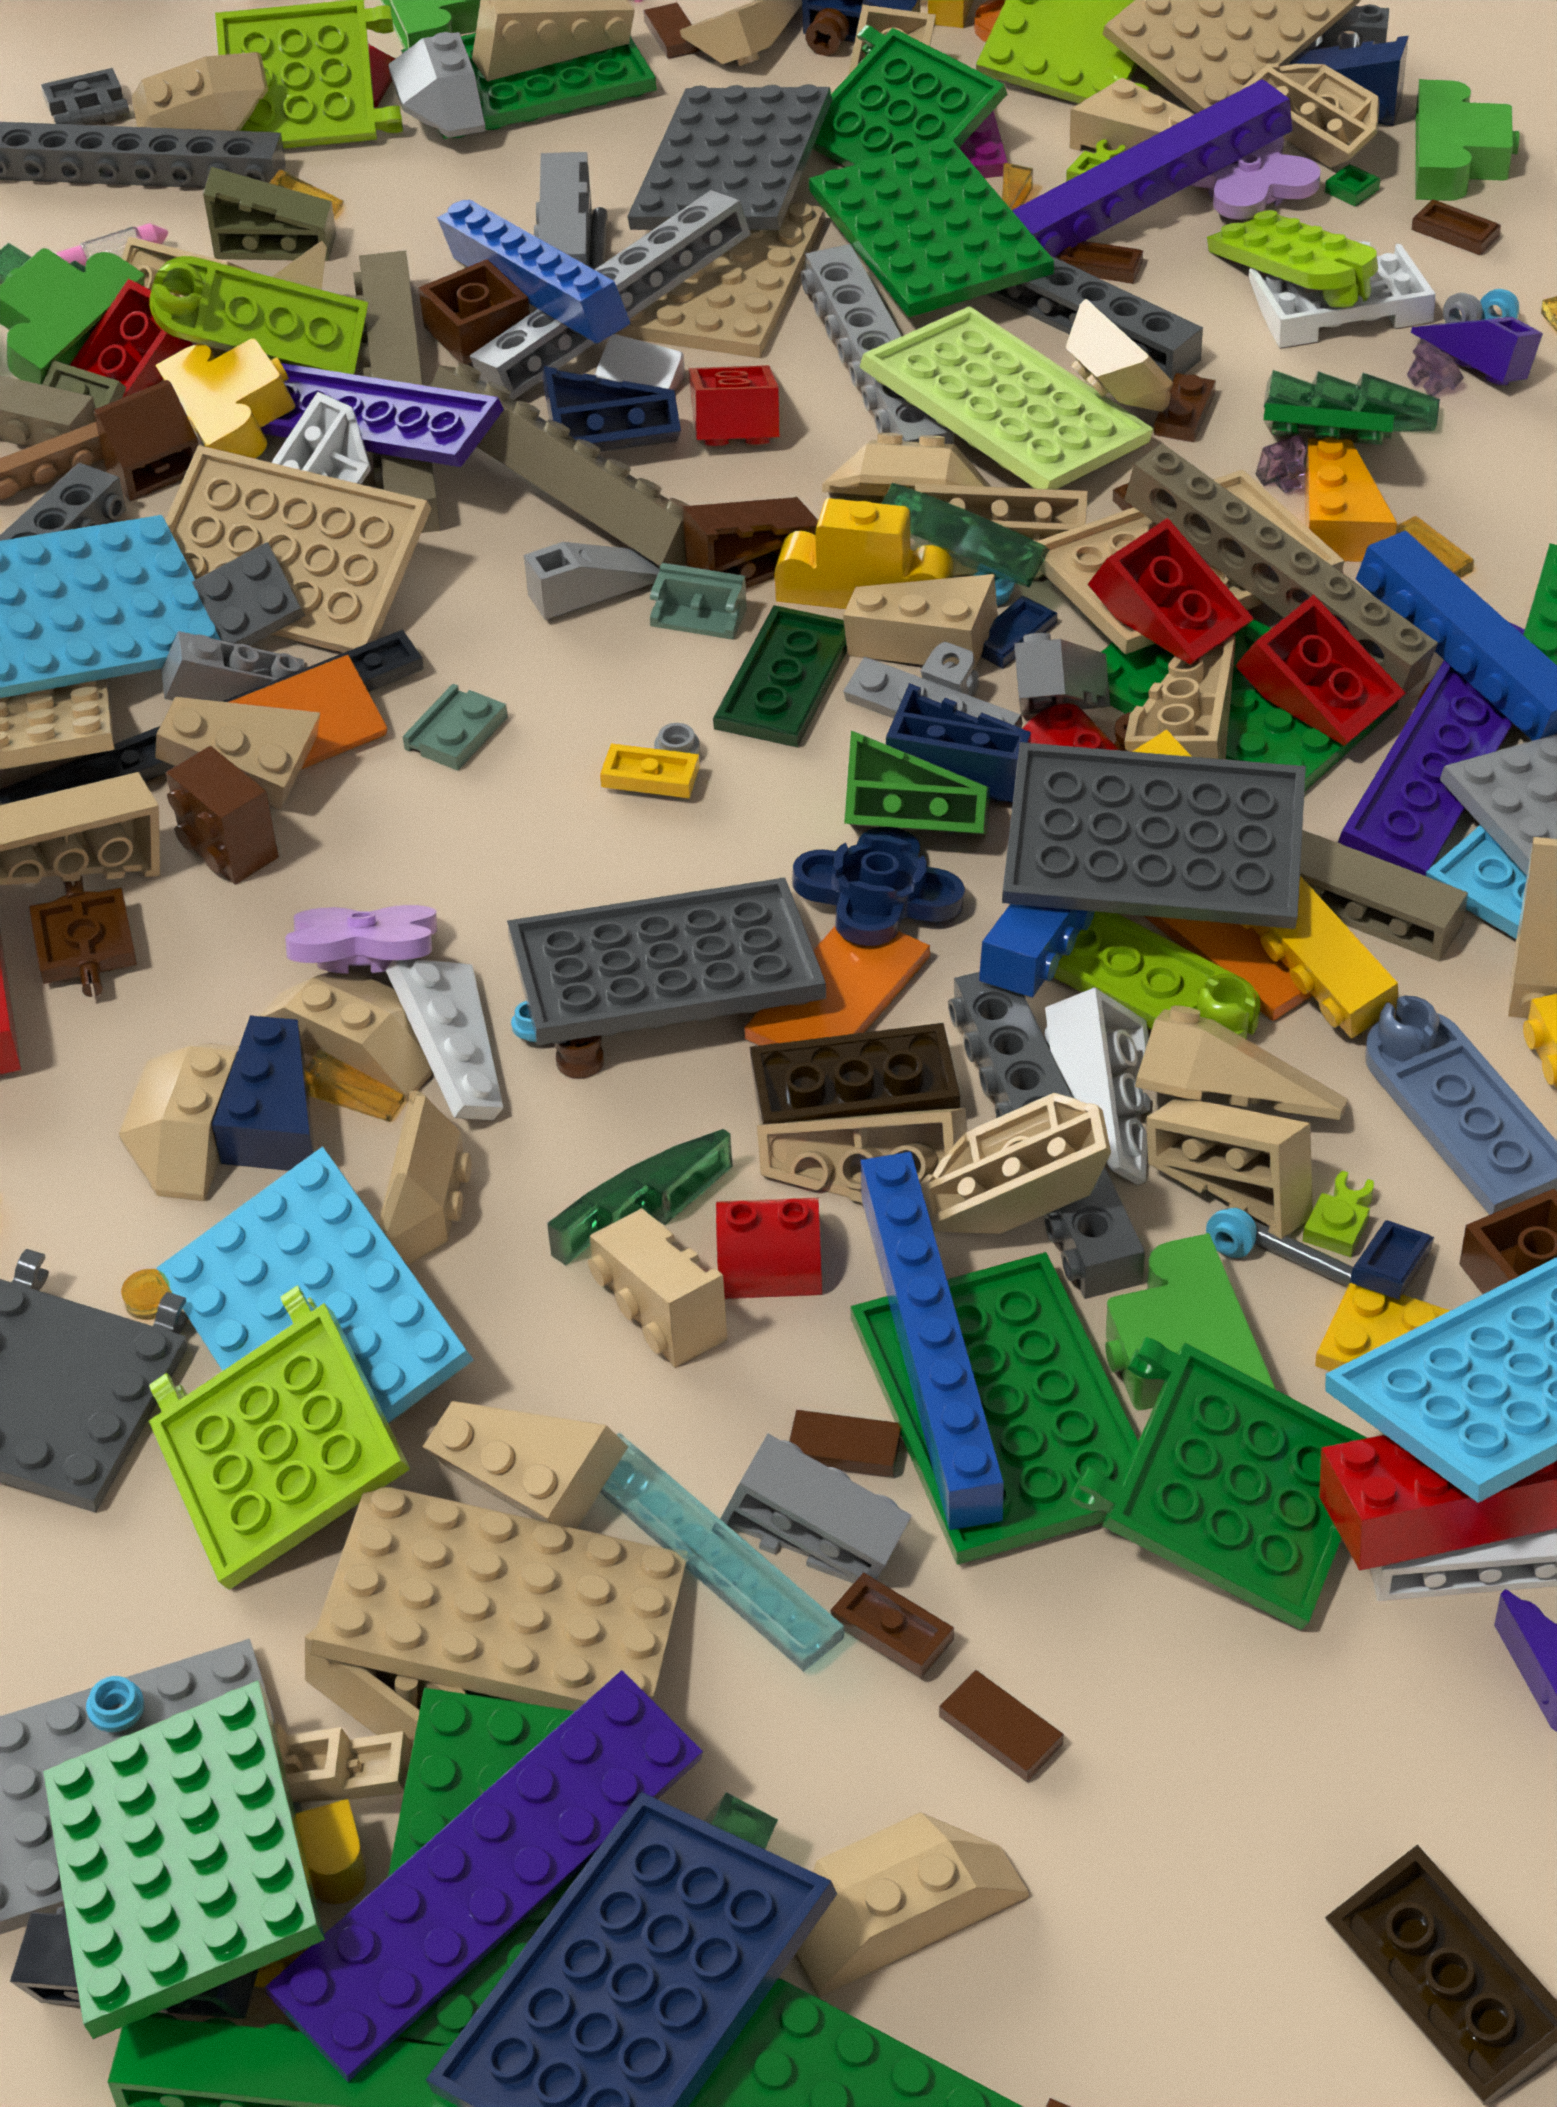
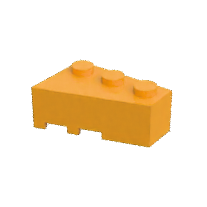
[1304,437,1397,562]

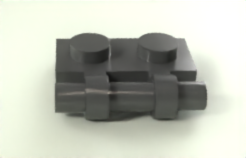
[41,68,129,125]

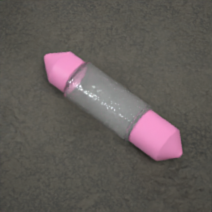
[56,223,168,272]

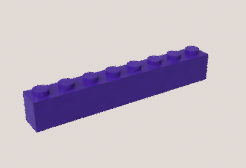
[1012,79,1292,257]

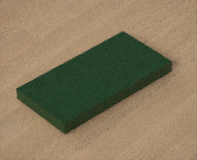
[713,605,847,748]

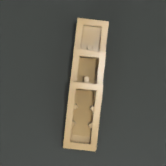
[274,1723,412,1802]

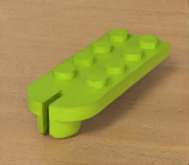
[1207,210,1378,308]
[150,256,368,374]
[1054,911,1260,1039]

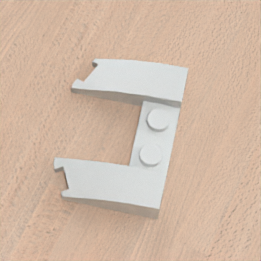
[1249,241,1436,348]

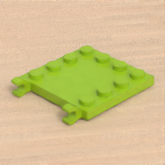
[215,0,403,149]
[976,0,1149,104]
[149,1285,410,1590]

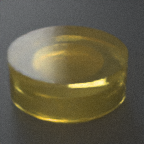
[121,1269,172,1320]

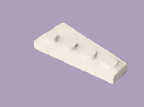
[386,959,503,1120]

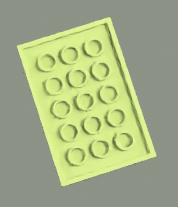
[860,306,1154,490]

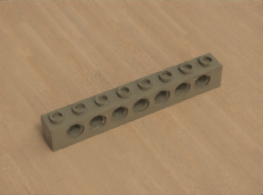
[1124,443,1438,693]

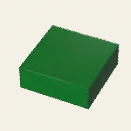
[1325,164,1380,207]

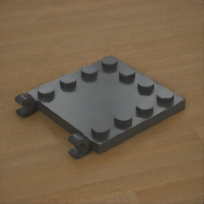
[0,1249,189,1513]

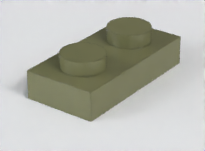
[42,360,126,409]

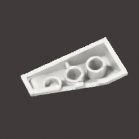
[1045,988,1150,1185]

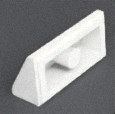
[595,334,685,390]

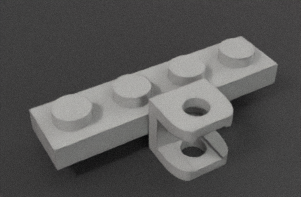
[843,642,1023,728]

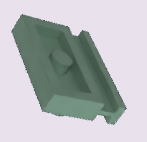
[402,684,508,771]

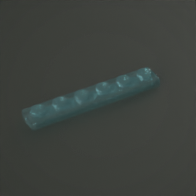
[600,1432,844,1672]

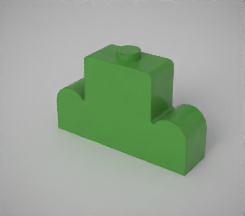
[380,0,481,49]
[1415,79,1519,201]
[0,248,145,385]
[1105,1233,1276,1410]

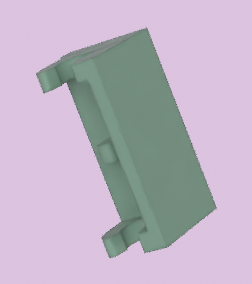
[650,563,747,640]

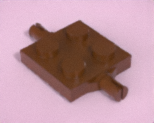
[29,875,137,997]

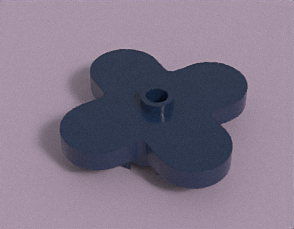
[792,827,965,946]

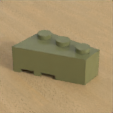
[203,167,336,261]

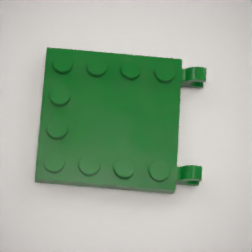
[813,25,1008,167]
[1070,1337,1367,1630]

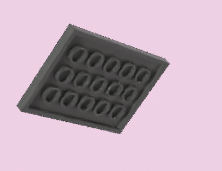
[627,84,832,230]
[1002,742,1306,929]
[507,877,826,1045]

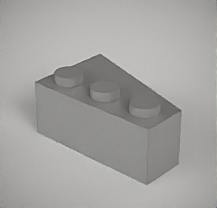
[534,152,593,266]
[1014,633,1110,715]
[713,1433,912,1583]

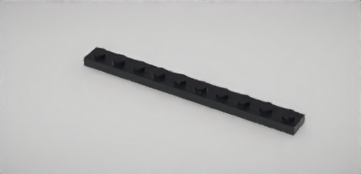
[0,629,423,805]

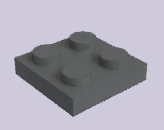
[192,542,306,646]

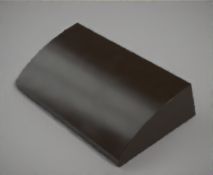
[749,1023,960,1125]
[1325,1844,1557,2105]

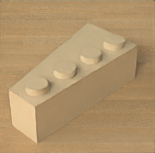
[472,0,635,81]
[0,772,160,885]

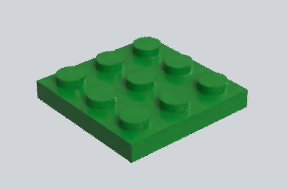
[1263,403,1394,445]

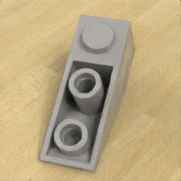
[524,542,659,620]
[161,631,305,702]

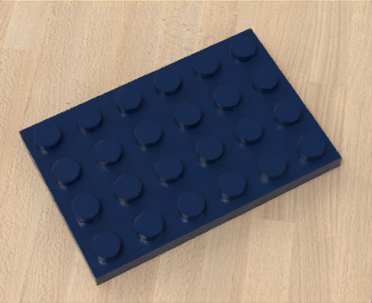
[426,1792,837,2107]

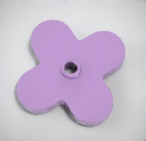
[1191,136,1321,219]
[285,905,437,974]

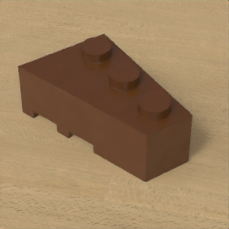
[682,497,818,588]

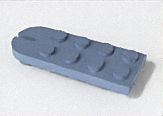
[1365,995,1557,1215]

